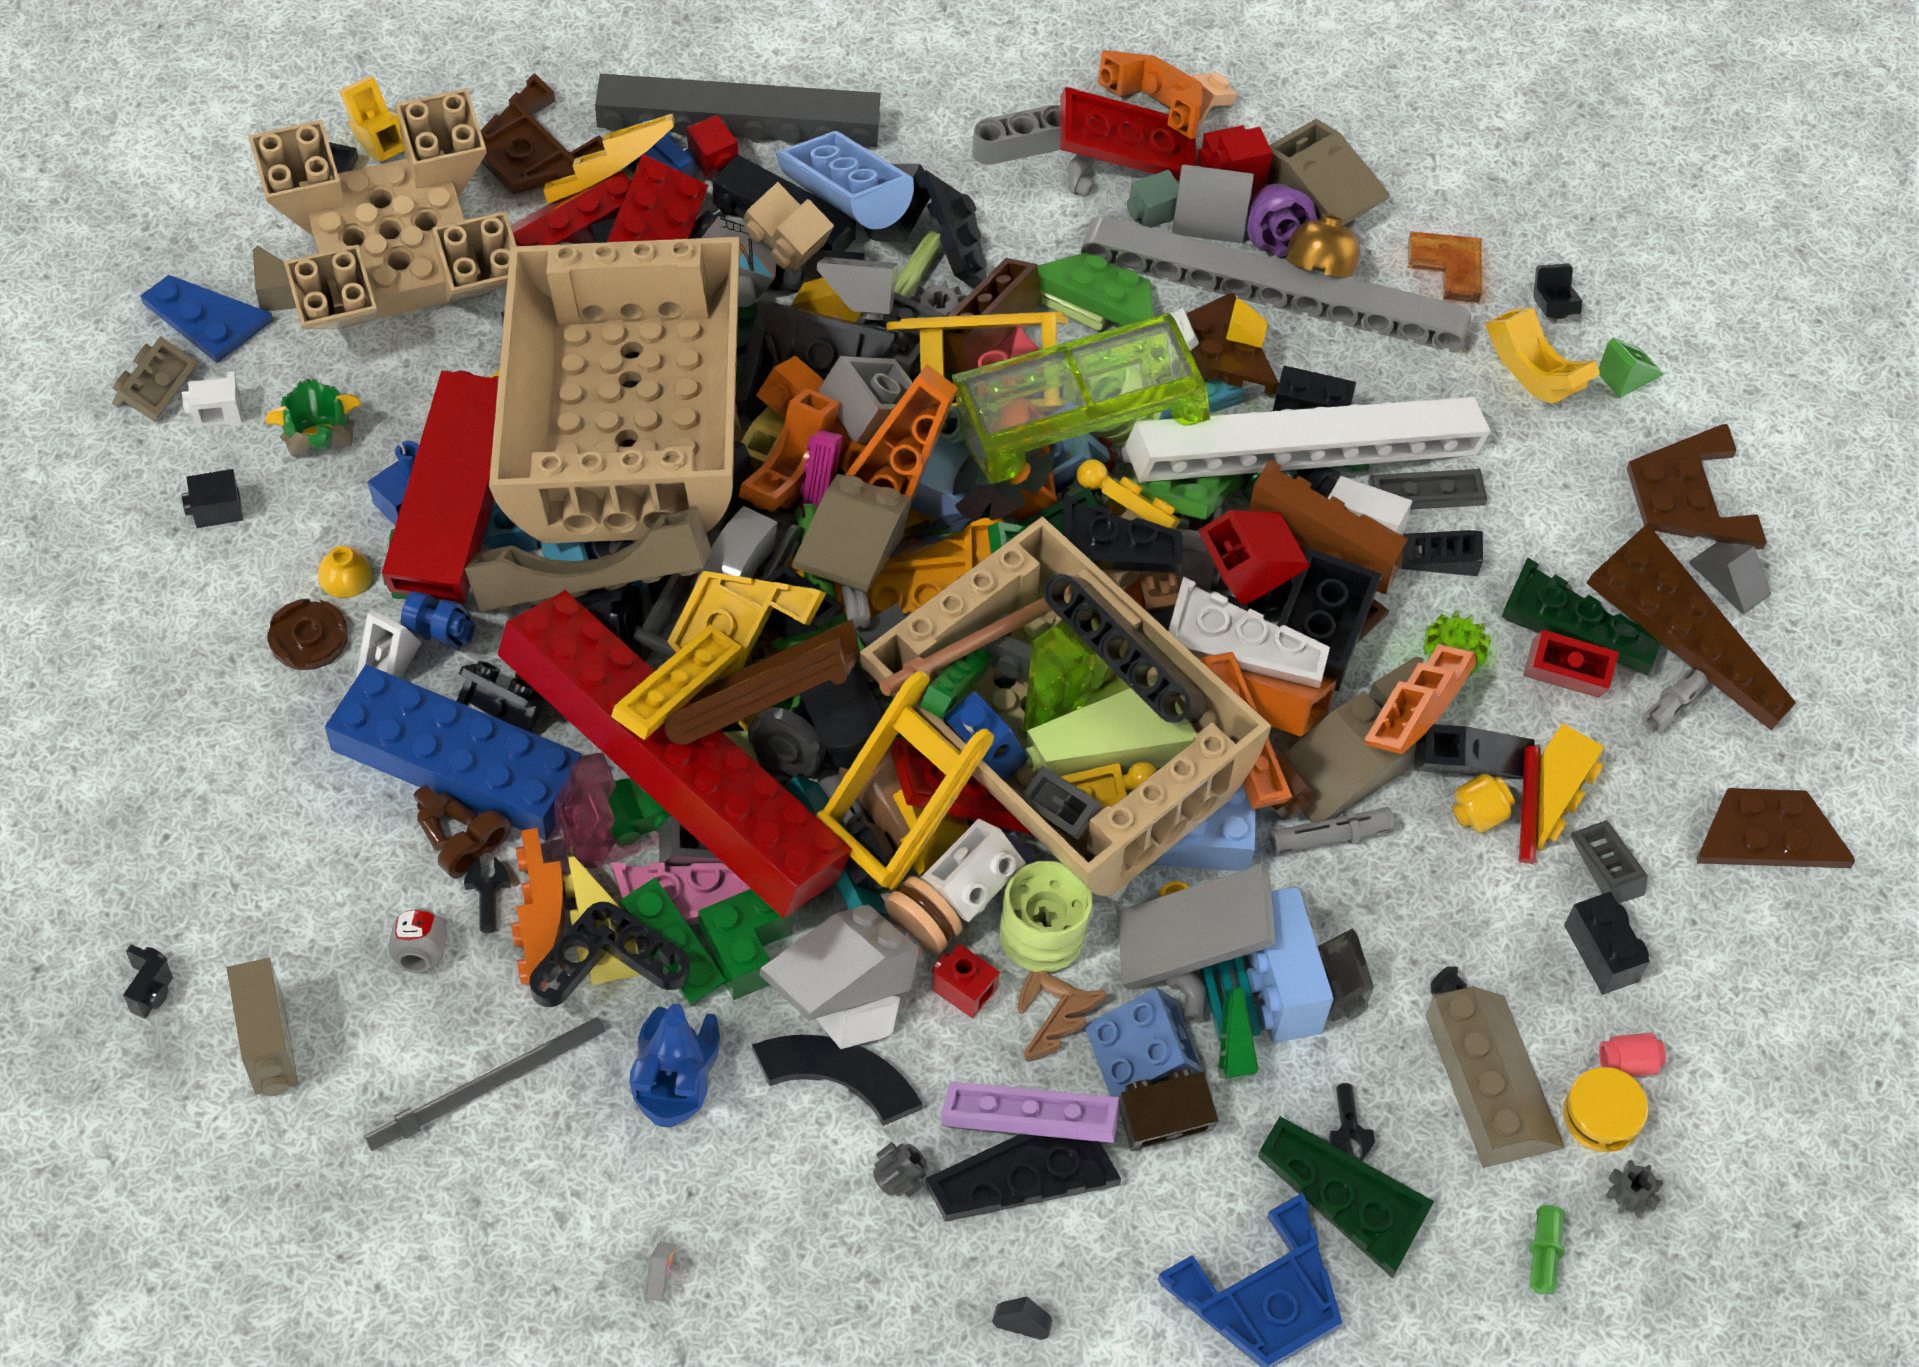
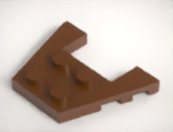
[481,74,605,194]
[1626,424,1767,550]

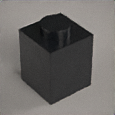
[181,469,244,528]

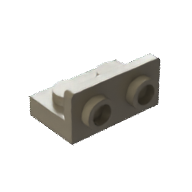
[112,336,199,422]

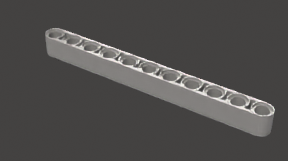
[1081,216,1471,353]

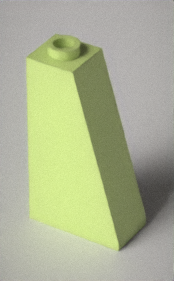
[1024,677,1197,776]

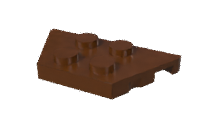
[1186,293,1279,395]
[1696,788,1855,868]

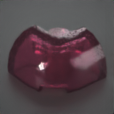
[554,753,616,869]

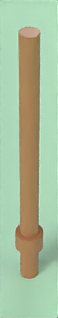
[879,586,1069,696]

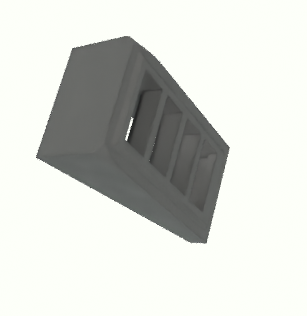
[1571,820,1648,904]

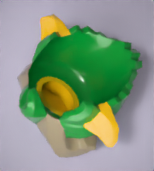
[265,378,361,456]

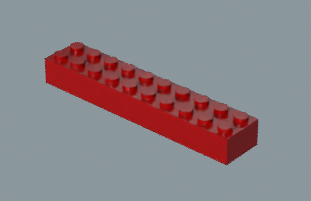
[497,590,852,919]

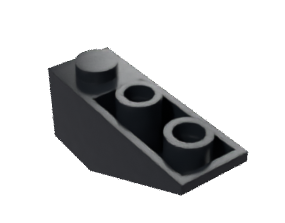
[1414,724,1535,778]

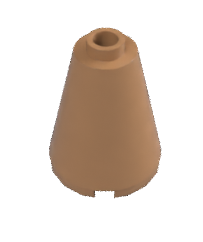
[838,736,910,850]

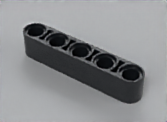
[1044,574,1206,725]

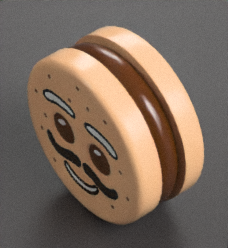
[884,876,963,955]

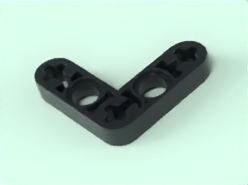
[529,902,690,1007]

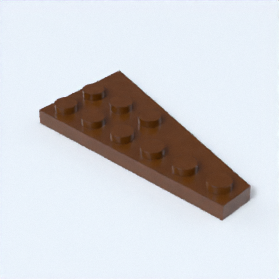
[1586,523,1796,731]

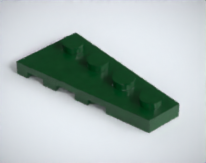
[1501,557,1661,675]
[1258,1116,1434,1278]

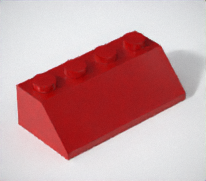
[510,171,631,246]

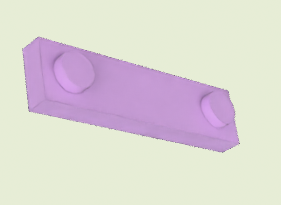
[941,1081,1120,1143]

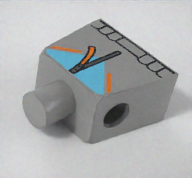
[701,216,777,307]

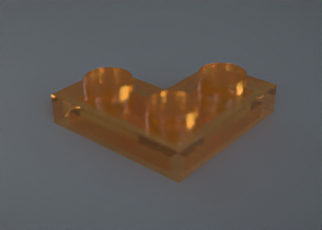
[1408,231,1482,303]

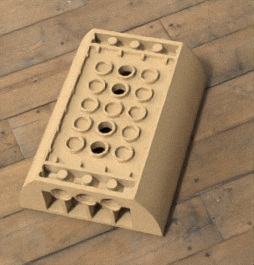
[489,237,740,544]
[860,516,1271,897]

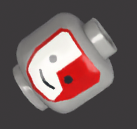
[388,908,447,973]

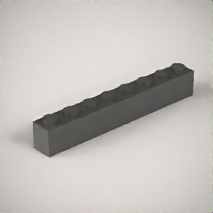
[595,73,881,147]

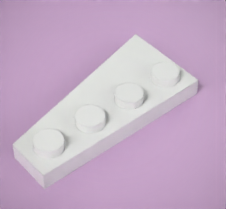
[1168,576,1330,689]

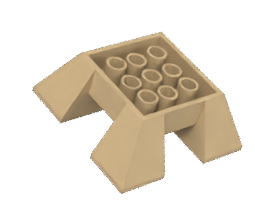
[249,88,517,330]

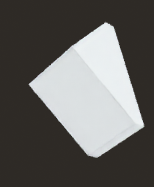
[356,610,422,678]
[816,996,900,1049]

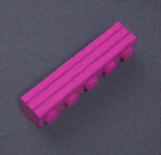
[798,430,843,517]

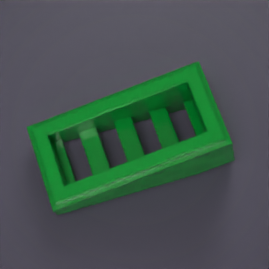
[1218,988,1259,1079]

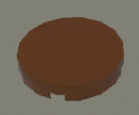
[267,599,348,670]

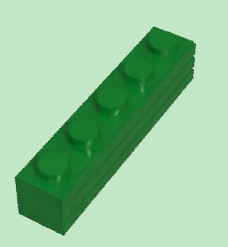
[919,647,993,719]

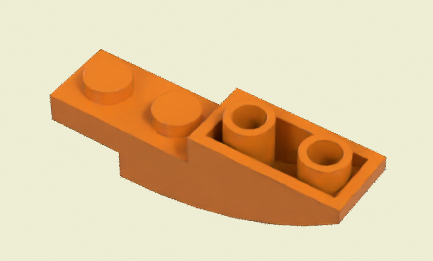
[511,828,565,998]

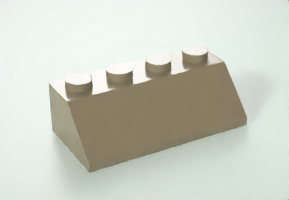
[1425,986,1564,1168]

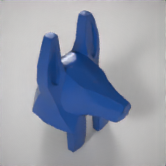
[629,1004,720,1127]

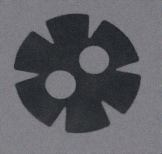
[952,427,1054,520]
[888,513,973,558]

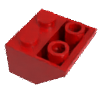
[1198,510,1310,606]

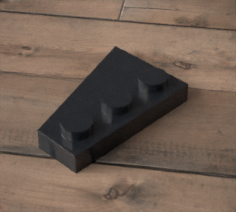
[916,170,987,289]
[1062,494,1182,574]

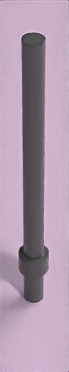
[364,1017,605,1151]

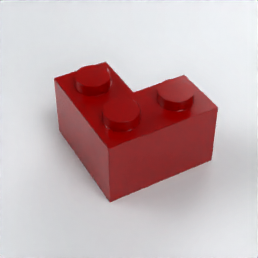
[1197,125,1273,201]

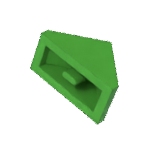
[1599,337,1664,398]

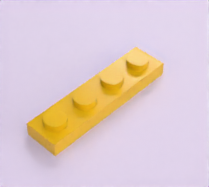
[611,624,742,740]

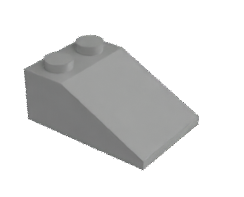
[759,905,919,1021]

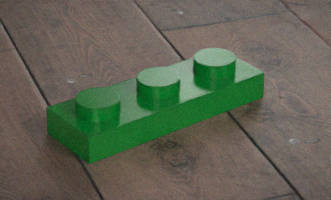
[620,877,726,1006]

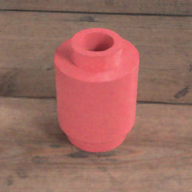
[1599,1032,1666,1077]

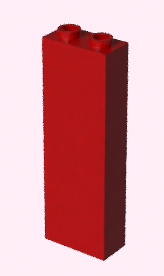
[381,370,499,603]

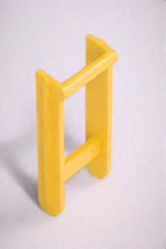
[886,311,1070,415]
[816,671,994,891]

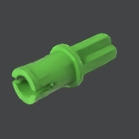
[1529,1205,1565,1294]

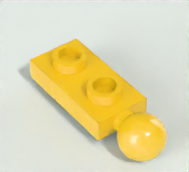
[1077,459,1181,530]
[1045,762,1158,823]

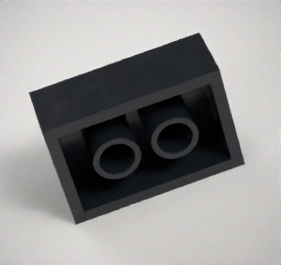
[1277,548,1382,692]

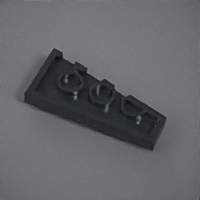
[925,1134,1121,1222]

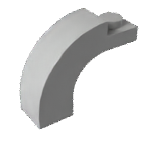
[693,506,778,590]

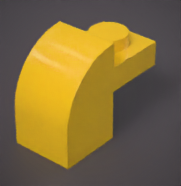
[338,76,404,162]

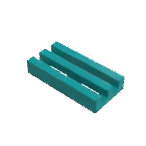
[1200,956,1261,1042]

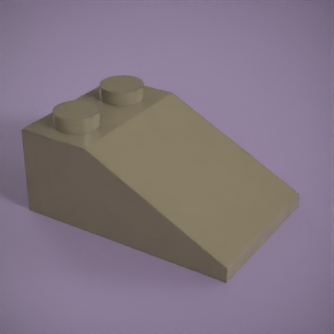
[792,474,912,592]
[1284,691,1416,822]

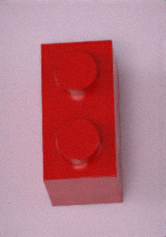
[1523,630,1619,698]

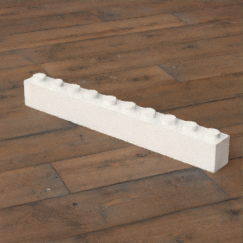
[1125,397,1491,482]

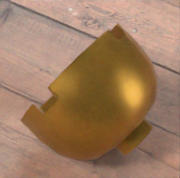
[1286,214,1360,277]

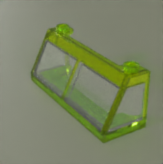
[952,313,1210,484]

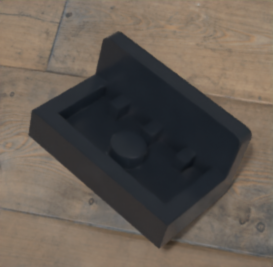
[456,661,545,733]

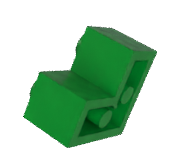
[698,889,792,1000]

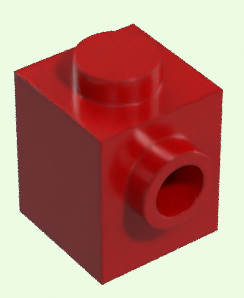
[686,115,739,180]
[931,943,1000,1019]

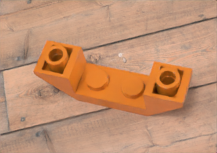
[1098,50,1202,139]

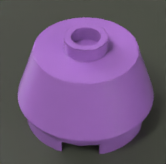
[1248,184,1317,257]

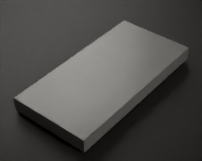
[1118,864,1276,990]

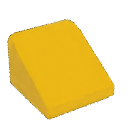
[1226,298,1268,348]

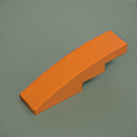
[1364,644,1477,754]

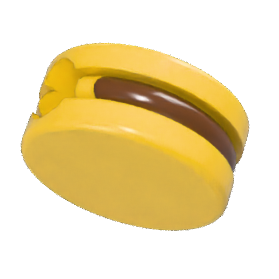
[1563,1067,1648,1152]

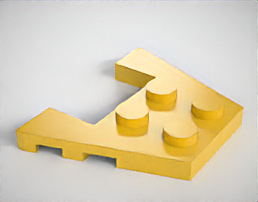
[667,571,826,732]

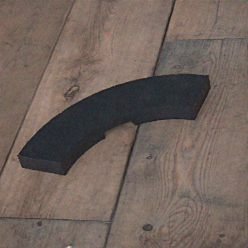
[752,1034,922,1126]

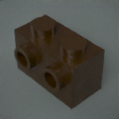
[1119,1069,1219,1151]

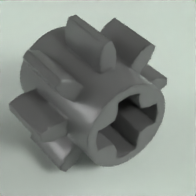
[873,1142,927,1198]
[1606,1160,1663,1218]

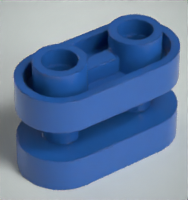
[400,590,475,650]

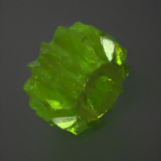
[1423,611,1491,676]

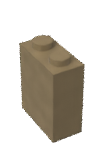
[226,957,299,1096]

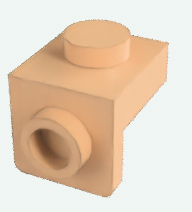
[1191,72,1238,122]

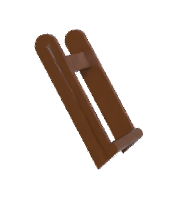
[665,618,860,745]

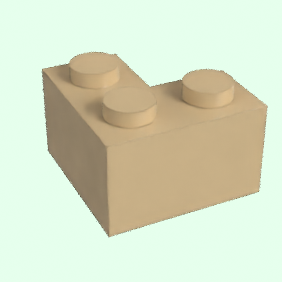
[743,182,834,273]

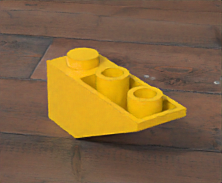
[1536,723,1605,851]

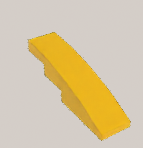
[543,113,675,204]

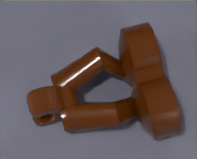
[413,785,511,879]

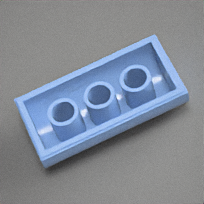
[776,130,914,229]

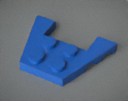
[1158,1193,1342,1367]

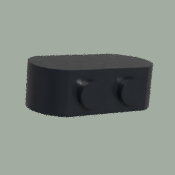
[800,662,892,769]

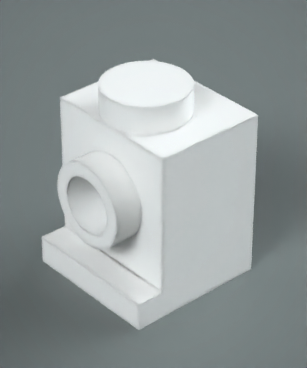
[182,371,241,427]

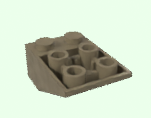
[1267,119,1390,226]

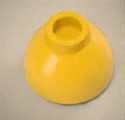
[318,546,373,598]

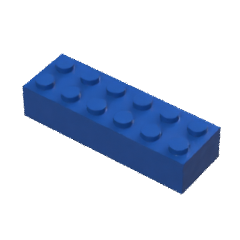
[325,664,585,841]

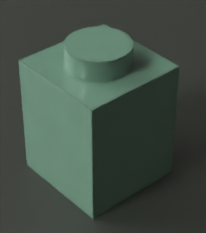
[1127,169,1179,228]

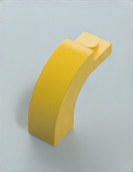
[1485,307,1600,403]

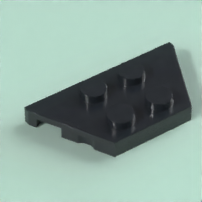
[757,300,899,380]

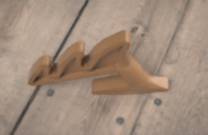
[1017,971,1107,1062]

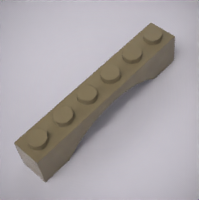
[465,508,712,612]

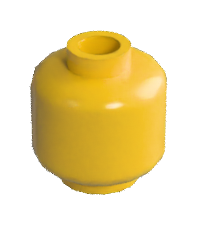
[1451,773,1515,834]

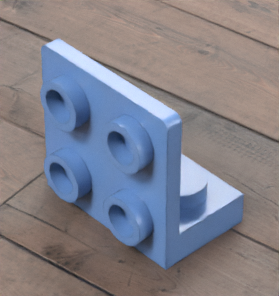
[1085,988,1205,1097]

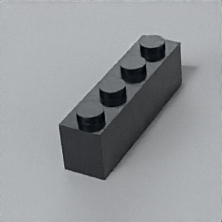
[712,154,856,252]

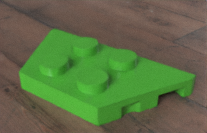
[1038,252,1155,331]

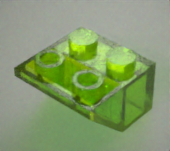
[1022,621,1096,738]

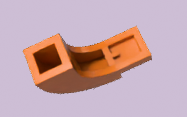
[738,387,840,512]

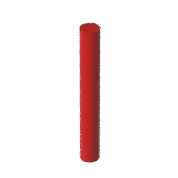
[1519,746,1541,864]

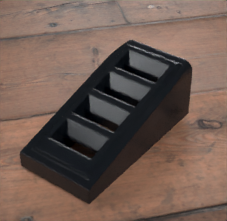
[1402,530,1483,577]

